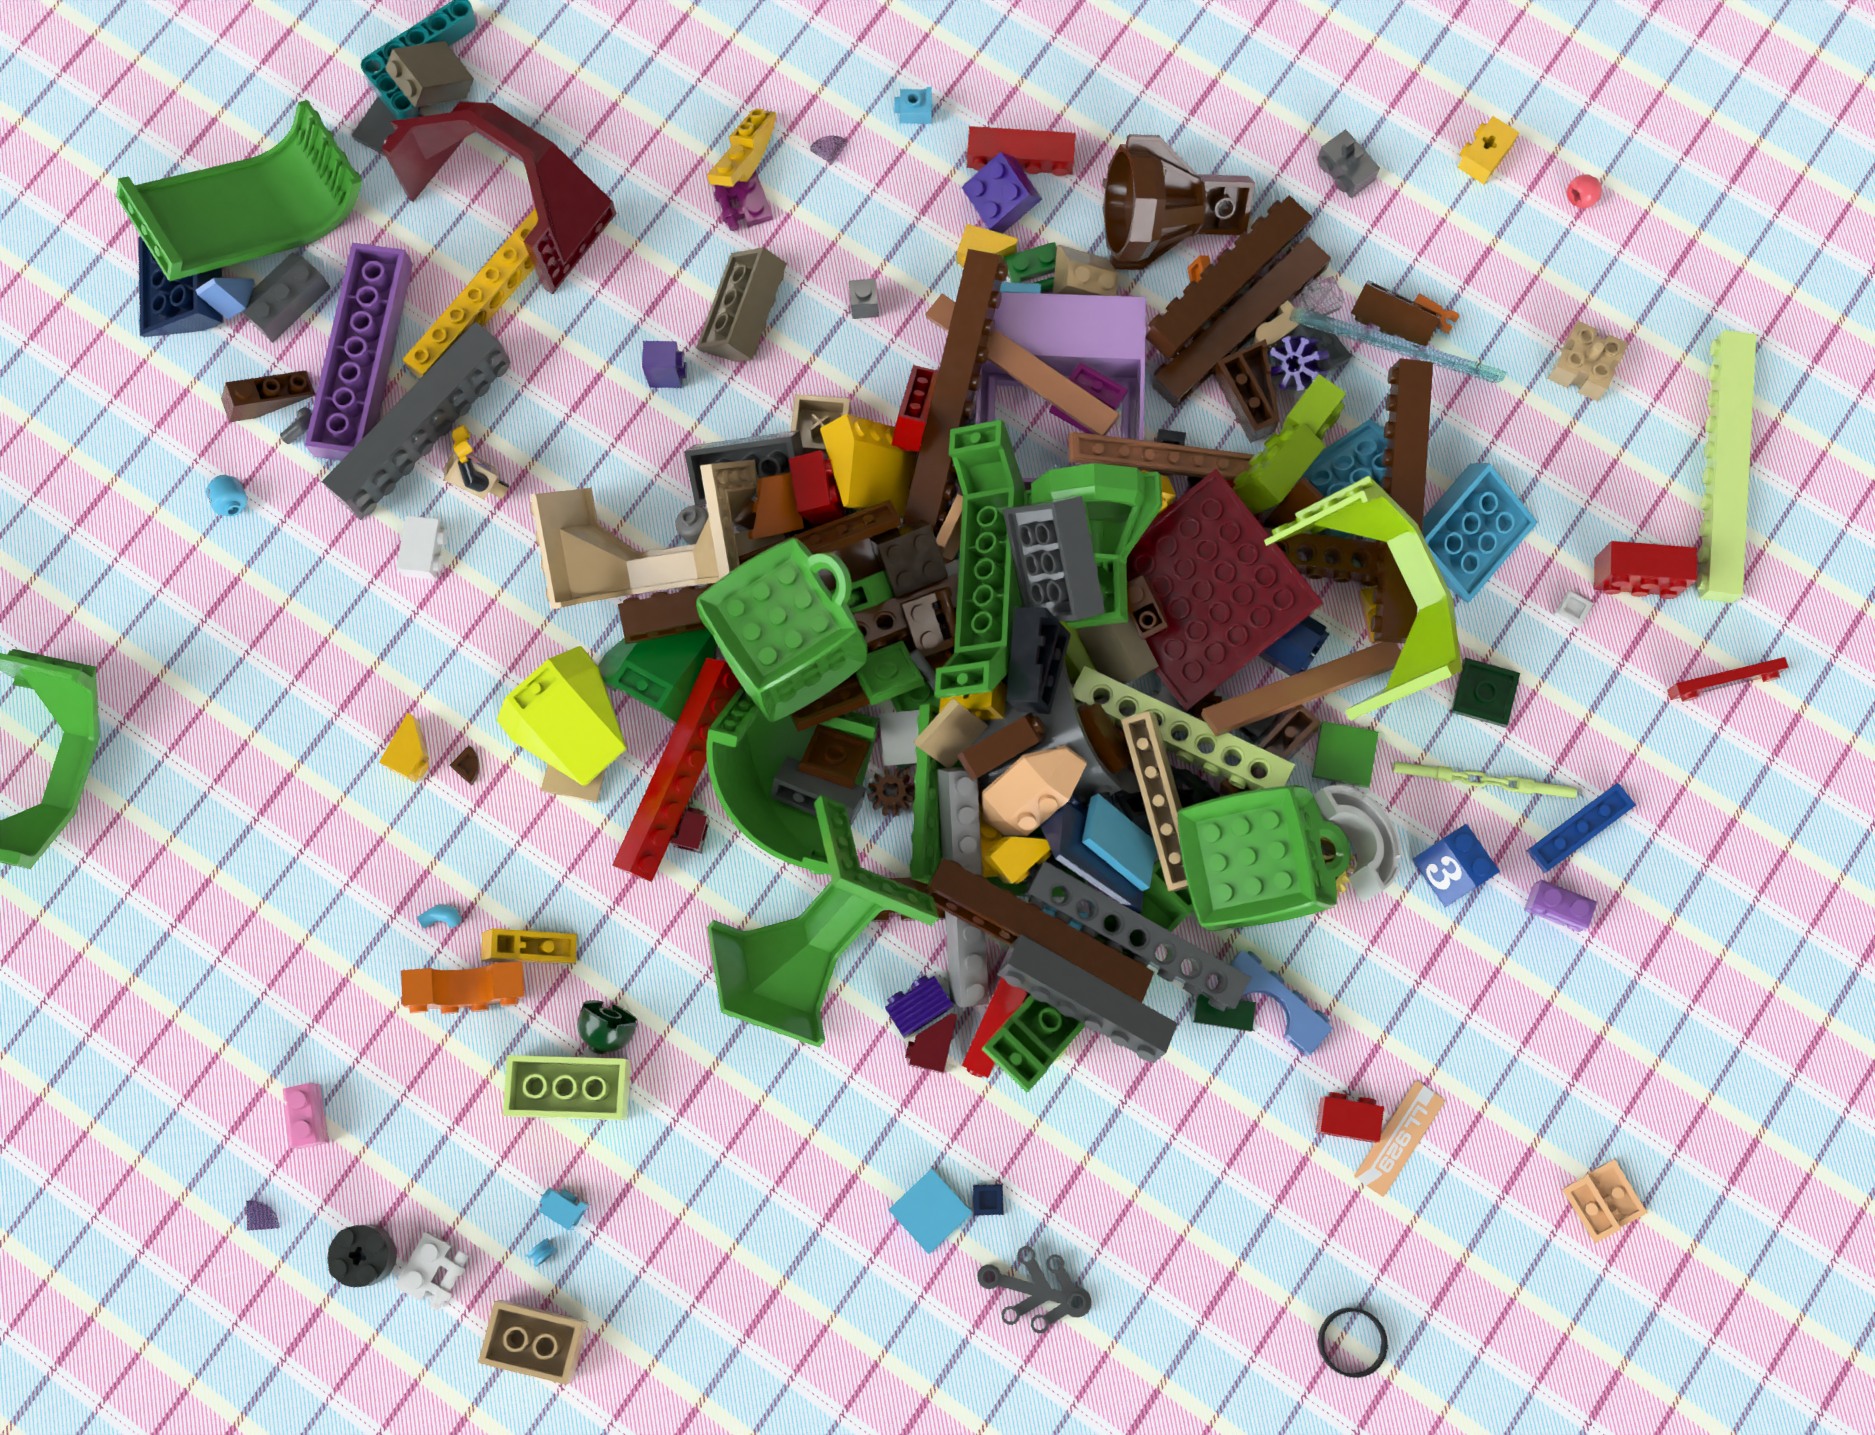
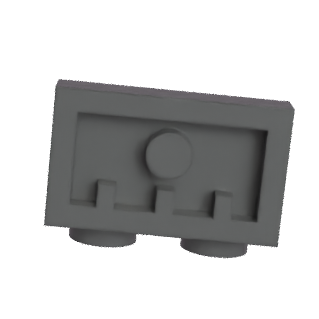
[1289,315,1353,372]

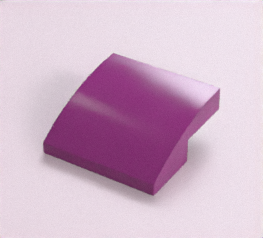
[1049,362,1128,434]

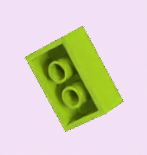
[1232,422,1326,515]

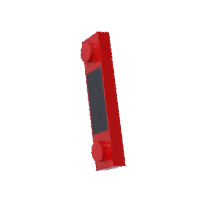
[1667,657,1789,702]

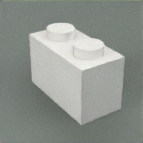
[396,516,447,580]

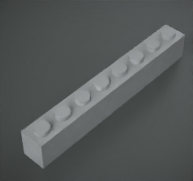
[937,767,989,1008]

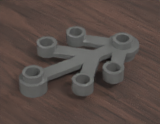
[977,1246,1092,1334]

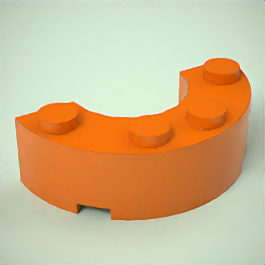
[401,961,524,1014]

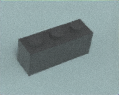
[770,756,866,826]

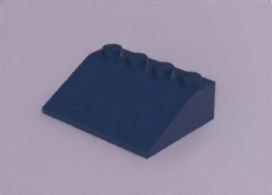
[138,236,223,337]
[1040,793,1143,914]

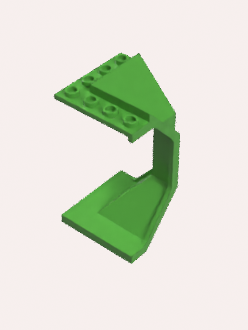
[0,649,100,869]
[707,795,939,1048]

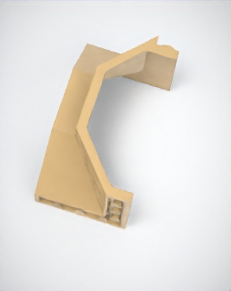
[530,460,758,609]

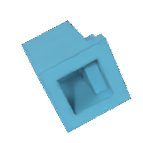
[894,86,932,124]
[539,1187,590,1231]

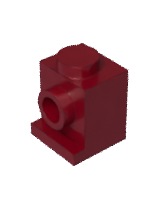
[670,807,710,854]

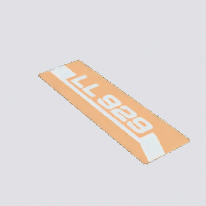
[1354,1081,1445,1197]

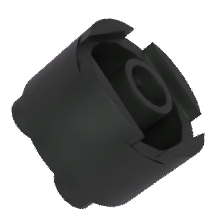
[327,1225,397,1287]

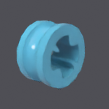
[526,1238,557,1268]

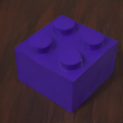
[961,152,1042,234]

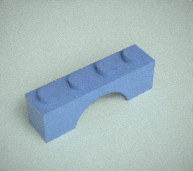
[1217,949,1333,1057]

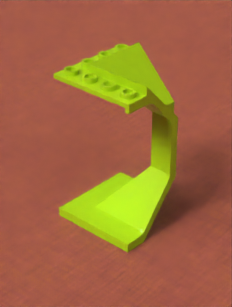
[1264,476,1462,721]

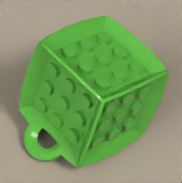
[696,538,867,722]
[1177,785,1351,932]

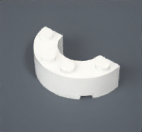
[1313,785,1402,903]

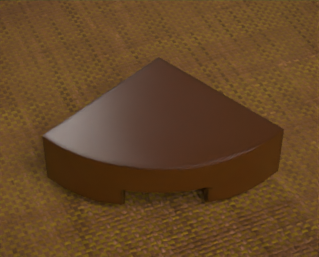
[449,745,480,786]

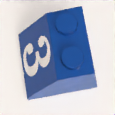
[1412,823,1500,907]

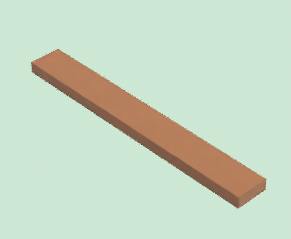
[925,293,1120,436]
[1068,432,1254,481]
[1201,642,1401,737]

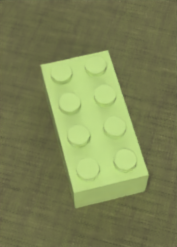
[503,1055,631,1121]

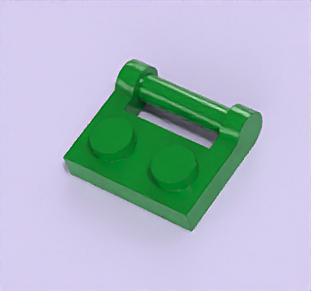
[1004,242,1057,292]

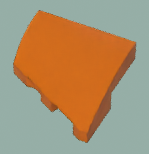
[748,472,804,539]

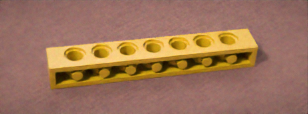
[402,208,538,379]

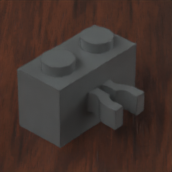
[1317,129,1380,198]

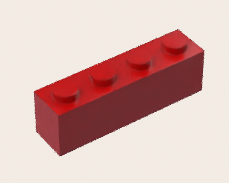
[967,126,1076,176]
[891,365,939,452]

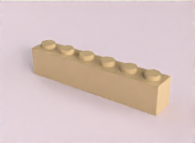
[1121,711,1188,891]

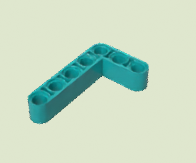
[361,0,477,120]

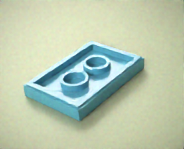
[1082,794,1156,891]

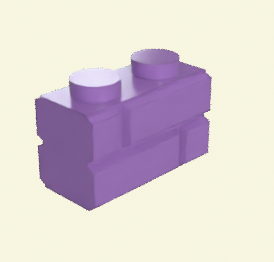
[1524,879,1597,932]

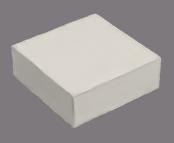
[1554,589,1594,629]

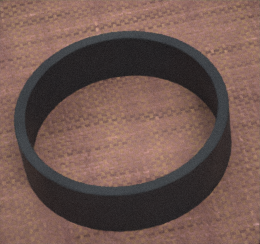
[1318,1308,1388,1378]

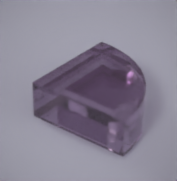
[810,136,847,164]
[246,1200,280,1231]

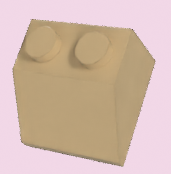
[1053,245,1118,296]

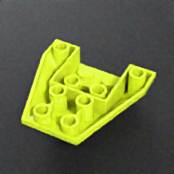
[496,646,628,786]

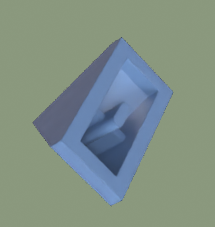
[196,278,255,320]

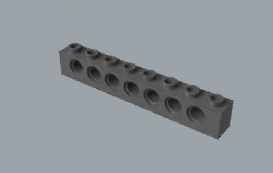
[1023,861,1251,1011]

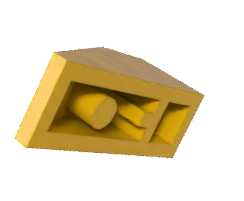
[481,928,577,963]

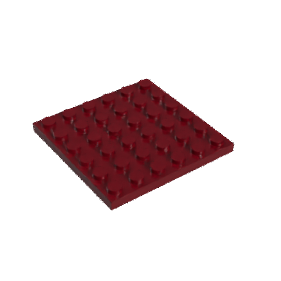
[1126,469,1324,712]

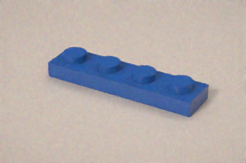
[1526,783,1636,873]

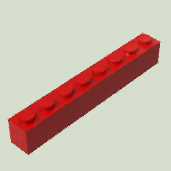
[612,658,741,882]

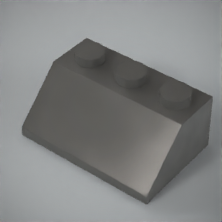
[240,252,331,343]

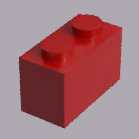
[1316,1092,1384,1143]

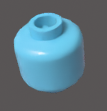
[206,475,248,516]

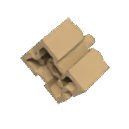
[1548,321,1629,402]

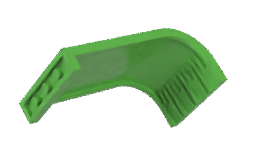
[116,100,362,281]

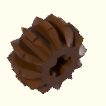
[867,768,915,817]

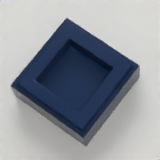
[973,1184,1004,1216]

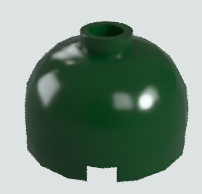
[577,1000,638,1054]

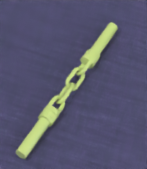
[1393,761,1577,799]

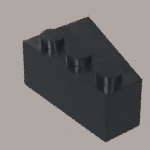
[1006,607,1071,714]

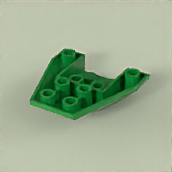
[598,628,717,725]

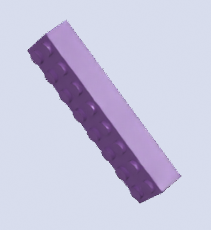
[304,242,413,461]

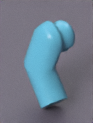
[417,904,462,929]

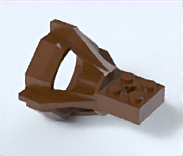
[1102,134,1255,270]

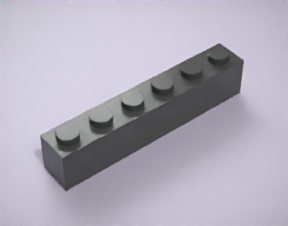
[997,935,1178,1063]

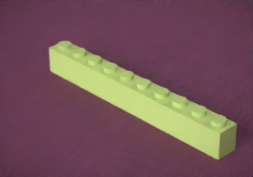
[1696,330,1757,603]

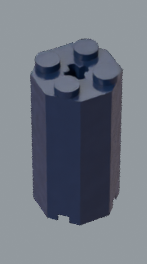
[1259,616,1330,676]

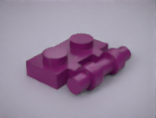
[713,169,773,231]

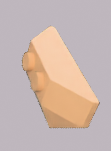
[982,745,1087,836]

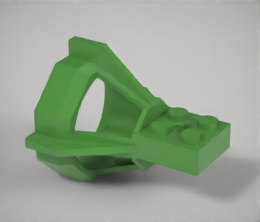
[1023,463,1162,628]

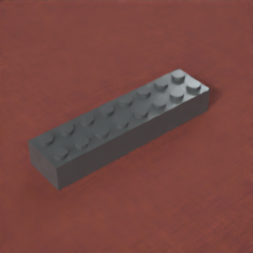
[321,321,511,520]

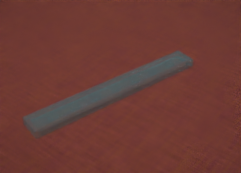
[1289,307,1507,384]

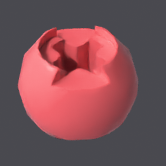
[1567,174,1602,209]

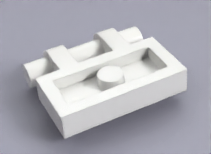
[394,1232,469,1311]

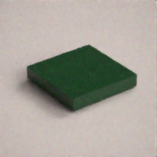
[1450,657,1520,728]

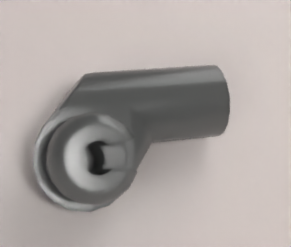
[280,407,312,444]

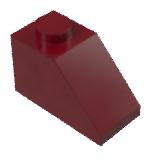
[905,1013,957,1074]

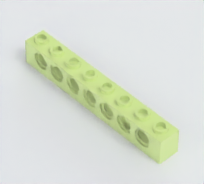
[1072,666,1295,790]

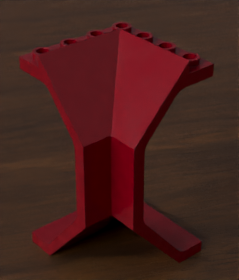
[381,101,617,295]

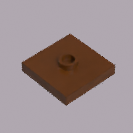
[798,724,871,789]

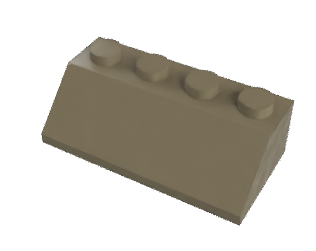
[696,247,787,362]

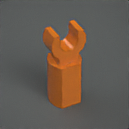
[1414,293,1459,334]

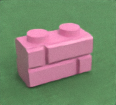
[282,1083,329,1149]

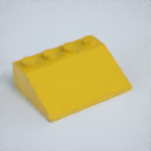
[820,414,917,519]

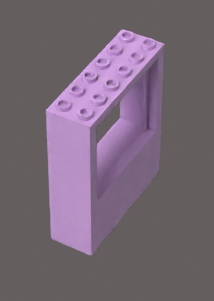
[975,292,1146,490]

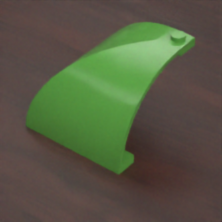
[707,685,880,875]

